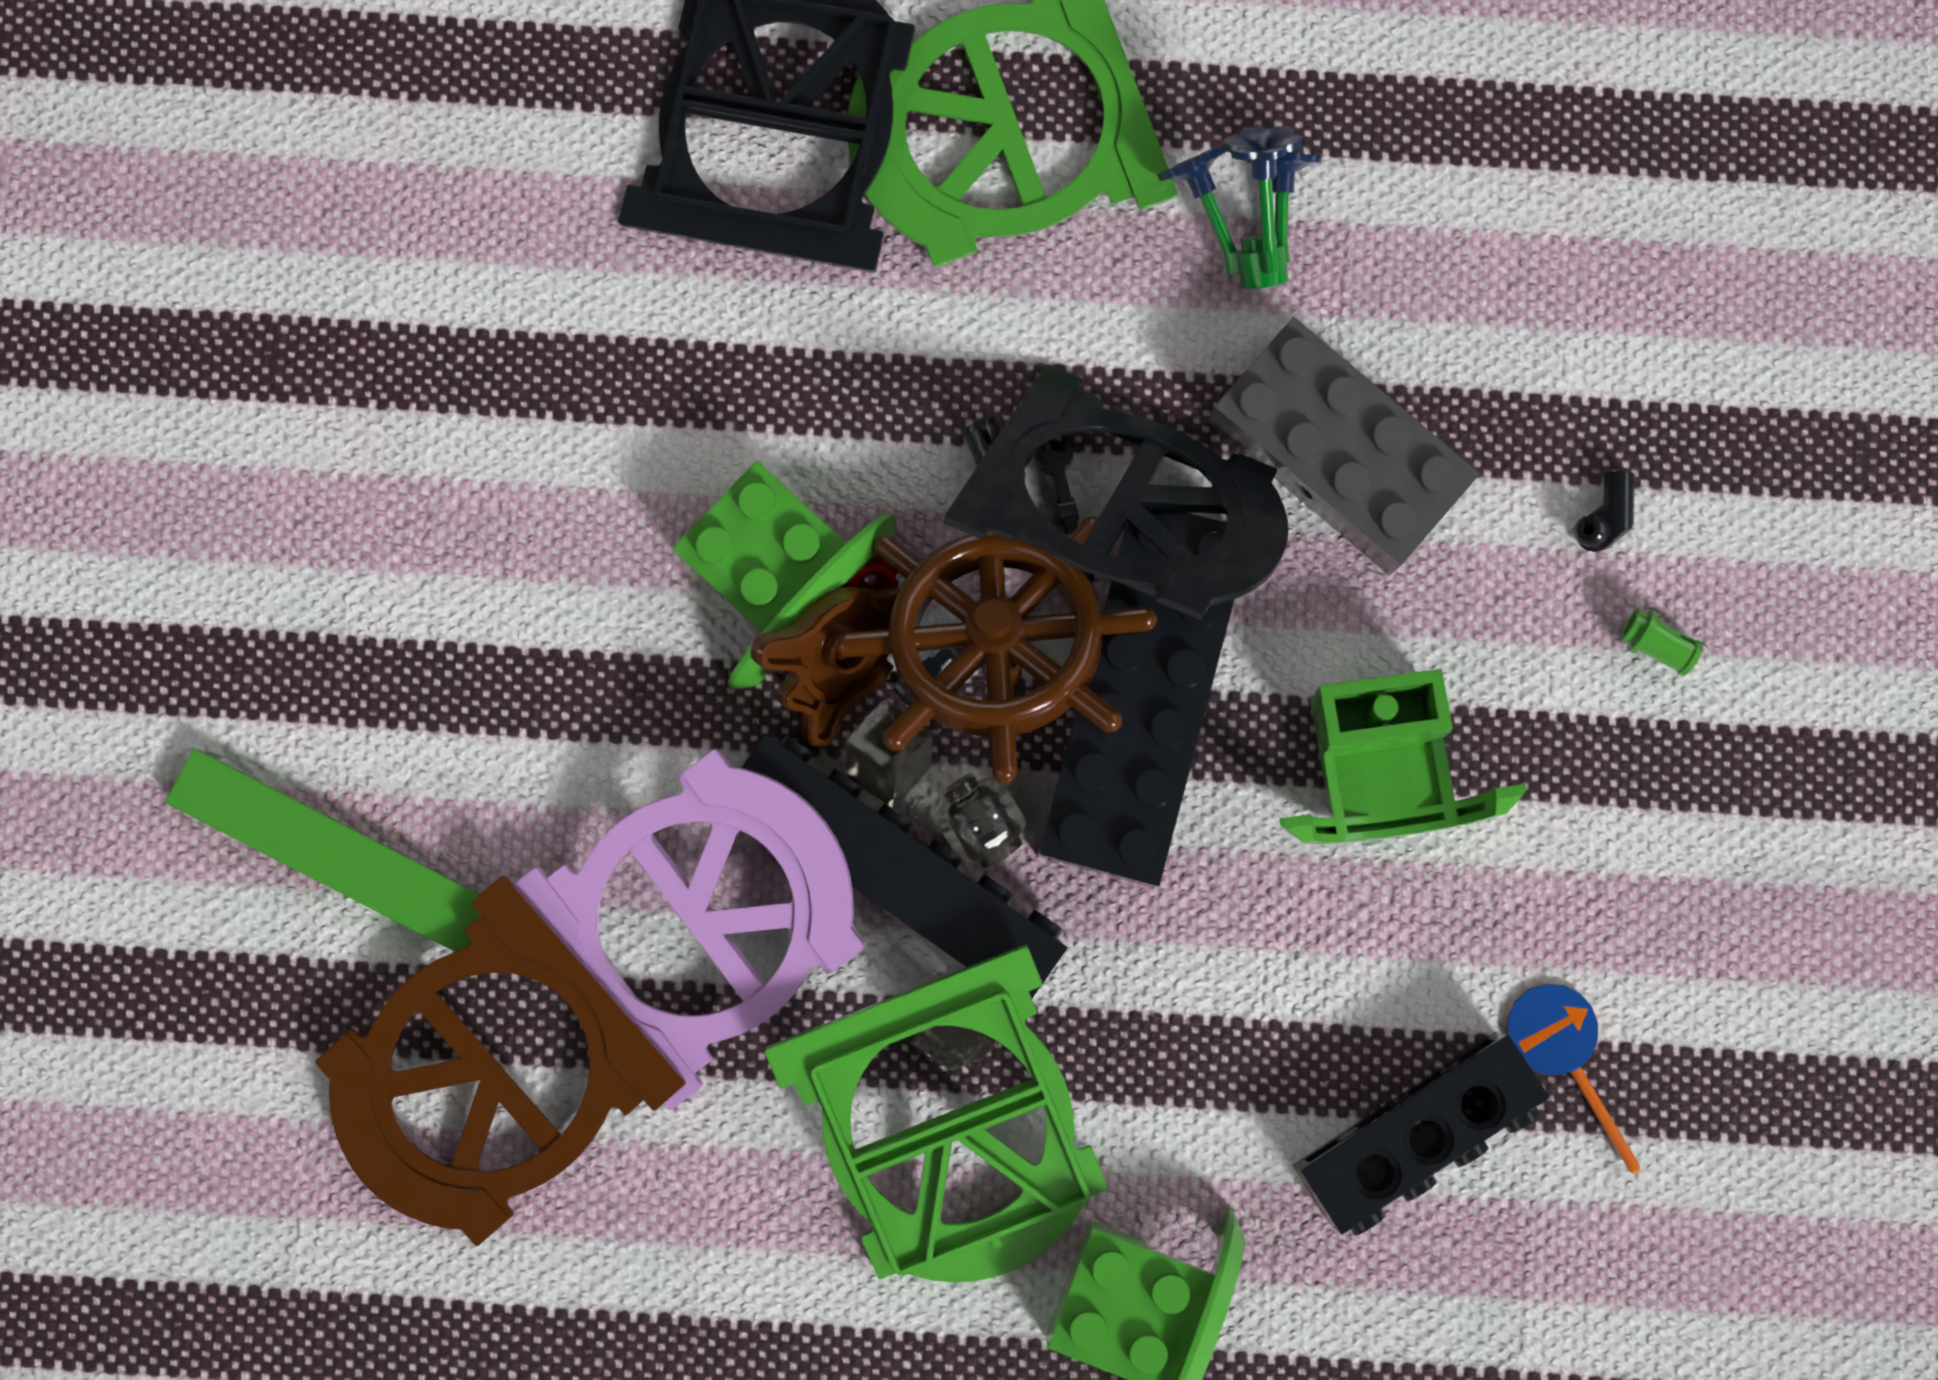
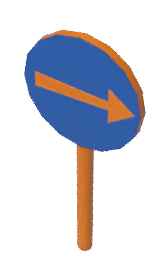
[1506,984,1640,1174]

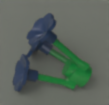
[1157,126,1321,289]

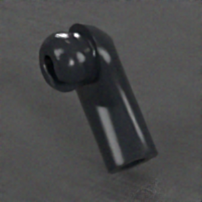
[1574,471,1635,552]

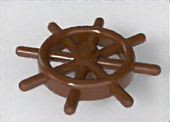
[835,516,1157,783]

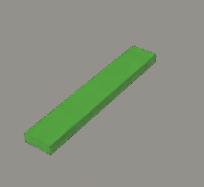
[164,748,480,952]

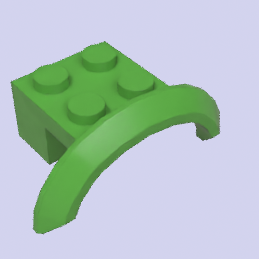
[672,460,896,689]
[1280,669,1527,844]
[1045,1208,1245,1380]

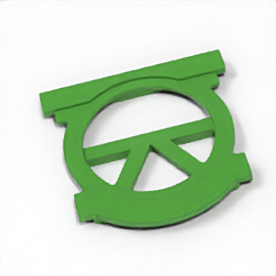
[848,0,1177,268]
[765,945,1108,1282]

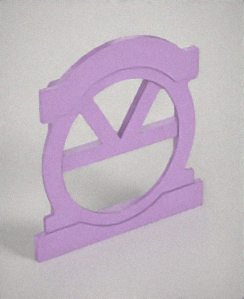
[514,748,865,1110]

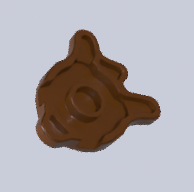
[750,587,899,747]

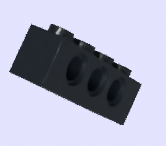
[1292,1032,1550,1235]

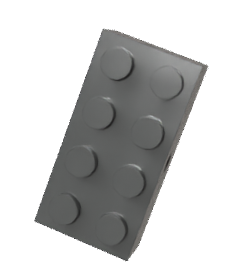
[1208,316,1480,576]

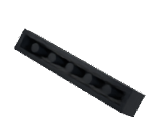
[741,733,1068,999]

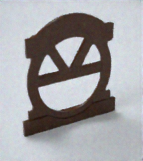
[315,875,686,1246]

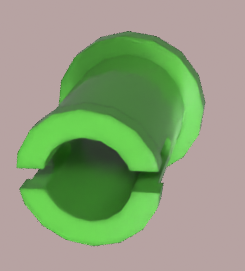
[1620,608,1704,676]

